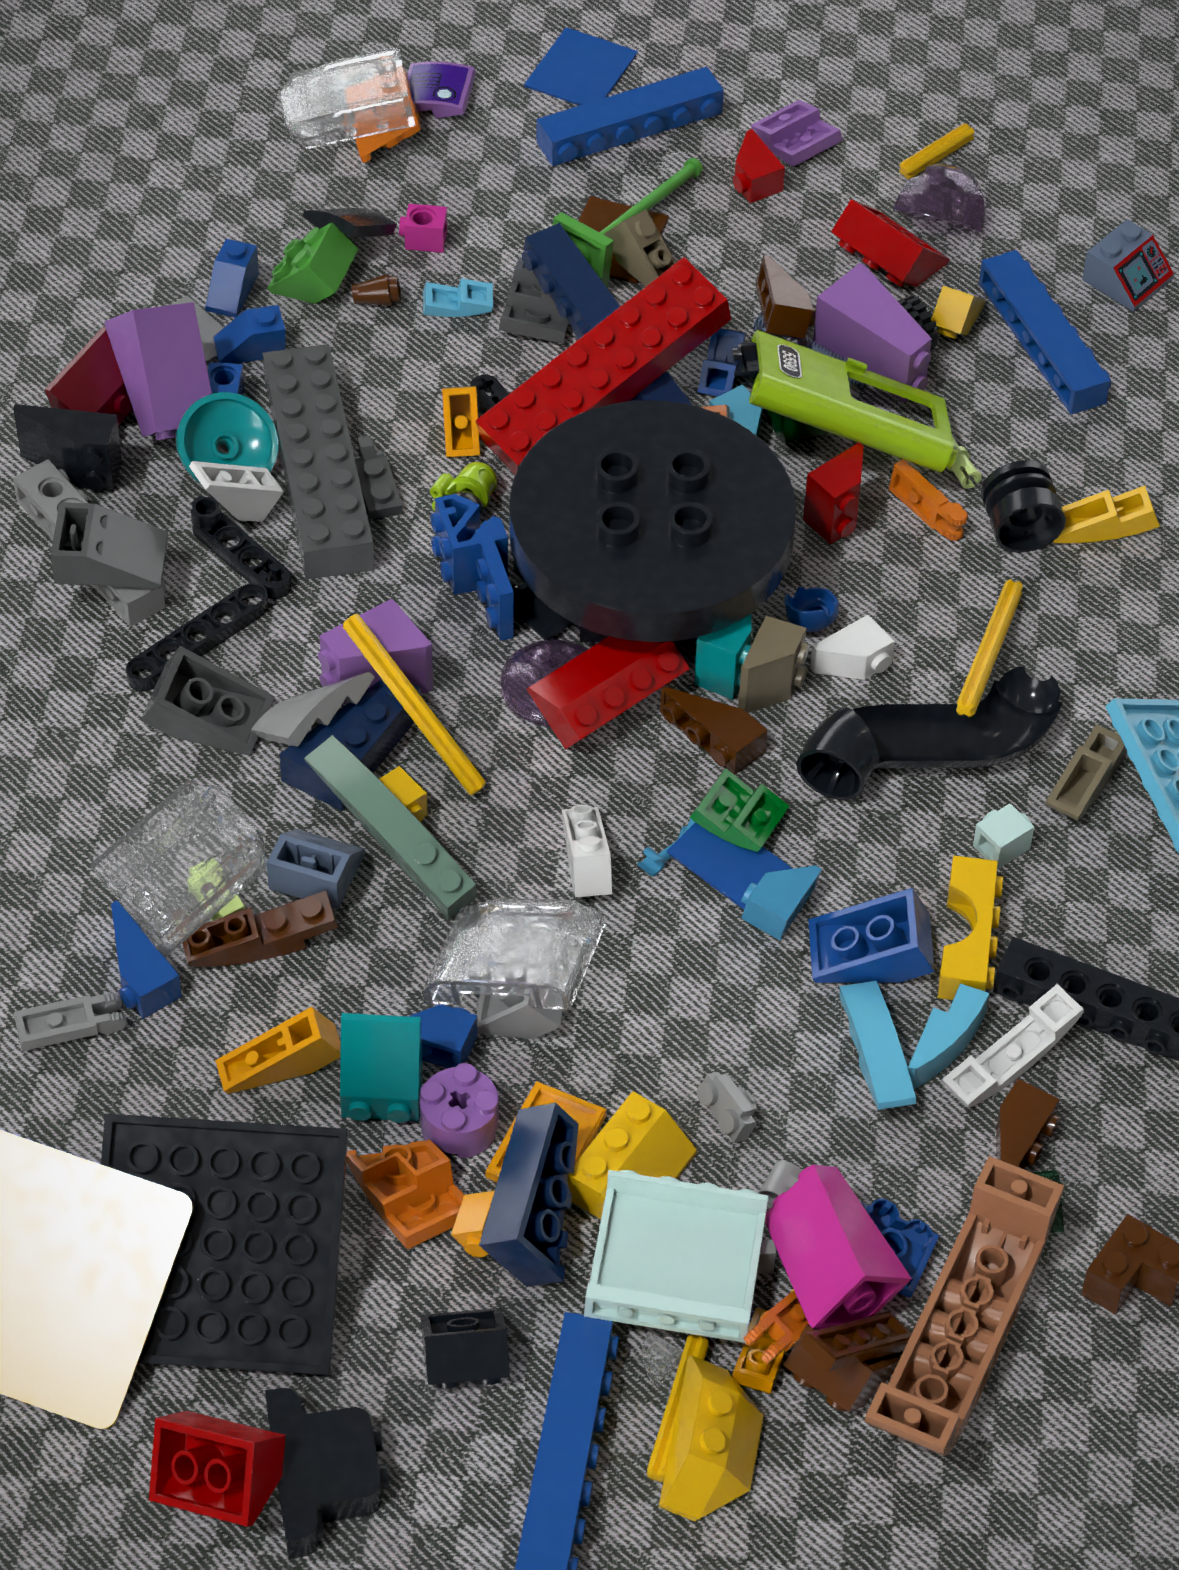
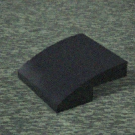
[302,208,397,238]

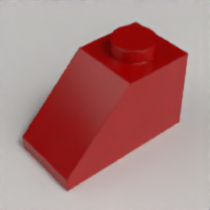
[733,129,785,204]

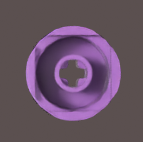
[420,1063,499,1158]

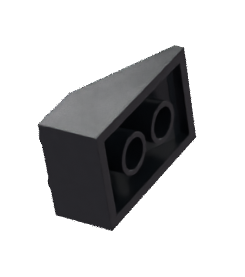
[13,404,122,492]

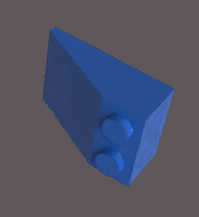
[808,888,935,983]

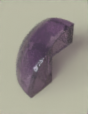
[893,164,985,232]

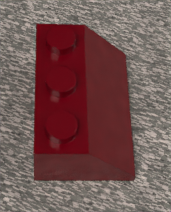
[44,327,133,425]

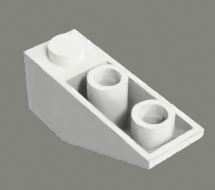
[562,805,612,897]

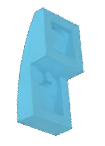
[423,278,493,317]

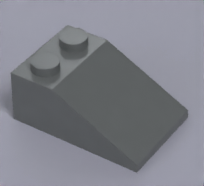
[141,646,275,756]

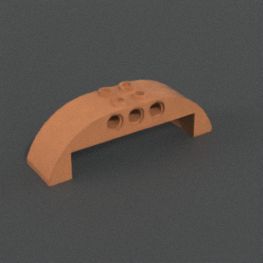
[865,1156,1064,1456]

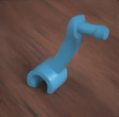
[637,818,696,877]

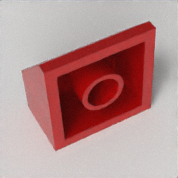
[803,442,864,545]

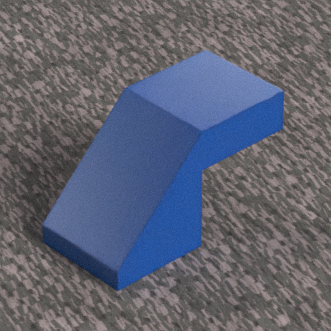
[697,328,746,396]

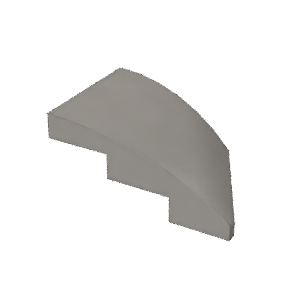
[251,672,375,747]

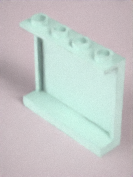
[584,1170,768,1343]

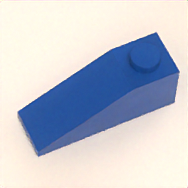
[111,900,182,1019]

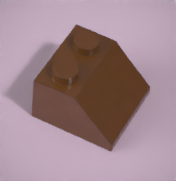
[783,1324,900,1412]

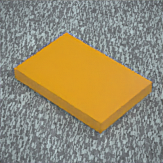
[485,1081,607,1182]

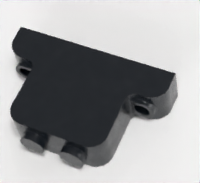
[265,1388,389,1559]

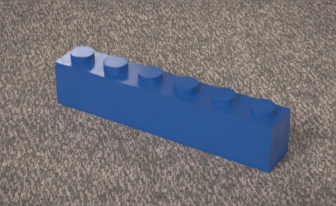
[536,67,724,166]
[979,250,1111,415]

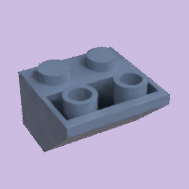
[267,829,366,909]

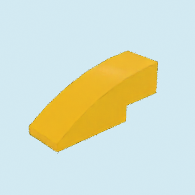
[1053,485,1160,544]

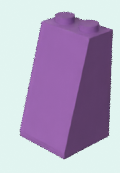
[813,263,932,403]
[105,302,212,441]

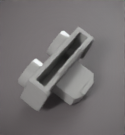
[697,1072,757,1142]

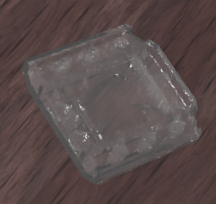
[280,47,415,149]
[90,779,267,958]
[422,898,605,1010]

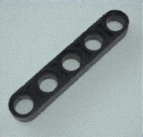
[126,583,269,692]

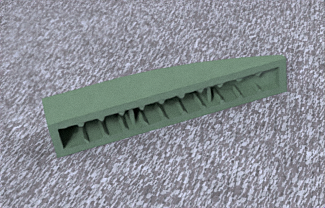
[304,735,477,921]

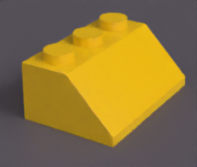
[567,1091,697,1219]

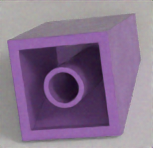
[318,599,433,704]

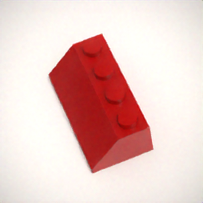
[526,636,690,750]

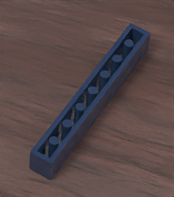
[522,223,692,405]

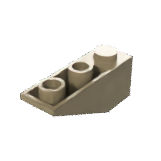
[603,209,676,287]

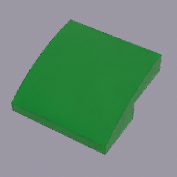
[689,768,789,852]

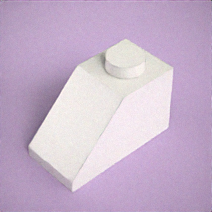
[810,615,895,680]

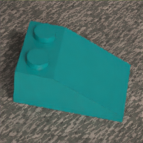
[694,614,752,700]
[340,1013,423,1123]

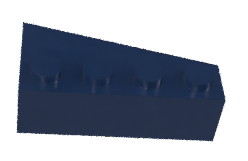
[279,679,421,811]
[479,1103,579,1287]

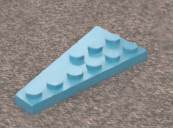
[1105,698,1179,853]

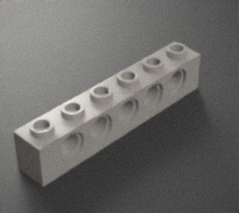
[13,459,166,627]

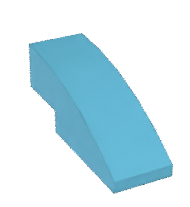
[908,983,989,1089]

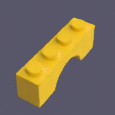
[937,855,1003,1000]

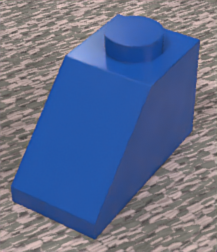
[205,238,259,318]
[213,305,285,364]
[409,1004,478,1068]

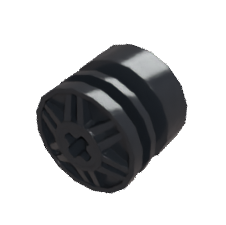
[980,460,1066,553]

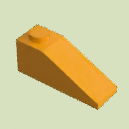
[215,1007,341,1094]

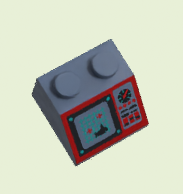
[1082,219,1174,312]

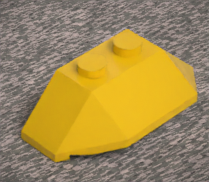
[659,1355,764,1521]

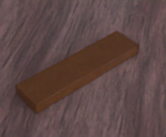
[799,1312,912,1372]

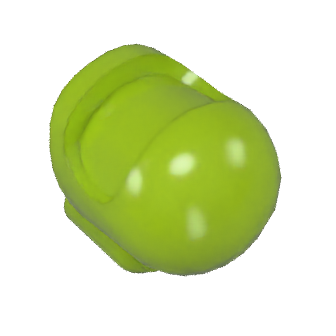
[429,462,497,511]

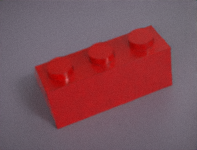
[831,199,950,287]
[148,1411,286,1527]

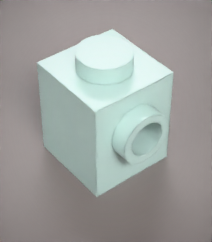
[973,803,1034,870]

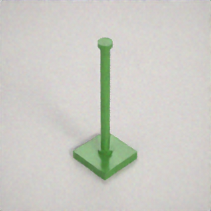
[553,158,703,289]

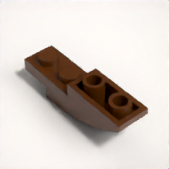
[179,890,338,967]

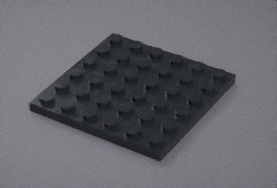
[101,1113,349,1375]

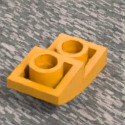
[732,1307,786,1394]

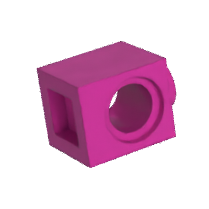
[399,203,447,253]

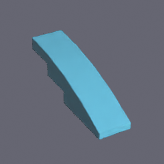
[839,981,916,1110]

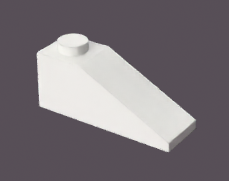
[189,461,284,522]

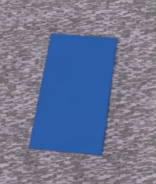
[667,823,793,910]

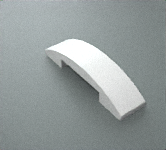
[942,984,1084,1108]

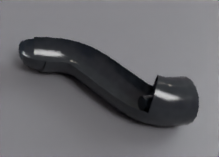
[796,666,1063,800]

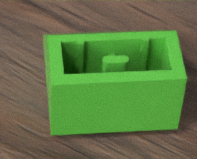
[267,222,358,304]

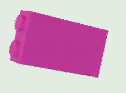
[765,1164,912,1329]

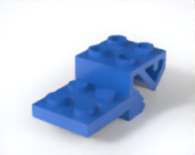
[430,494,514,641]

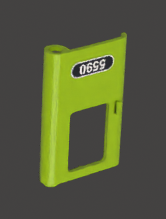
[749,330,957,473]

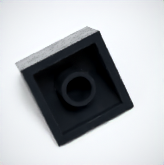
[420,1308,510,1389]

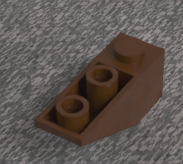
[660,687,768,775]
[996,1079,1061,1169]

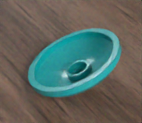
[176,392,279,485]

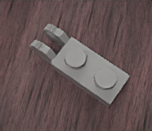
[13,993,127,1051]

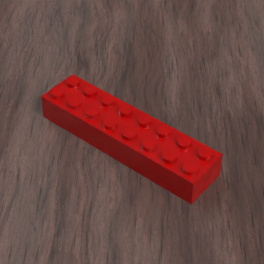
[475,257,731,475]

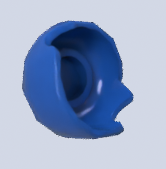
[784,586,839,633]

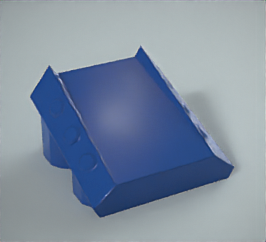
[861,1199,939,1298]

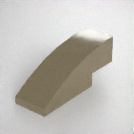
[1045,724,1127,820]

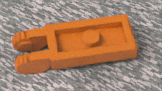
[889,459,968,541]
[743,1290,809,1364]

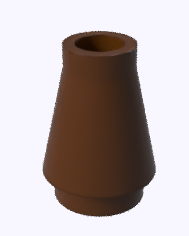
[352,273,401,306]

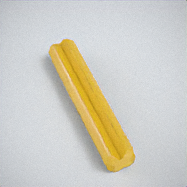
[899,123,975,179]

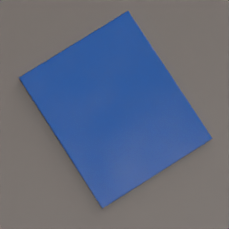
[524,27,638,106]

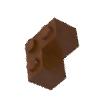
[1081,1214,1179,1315]

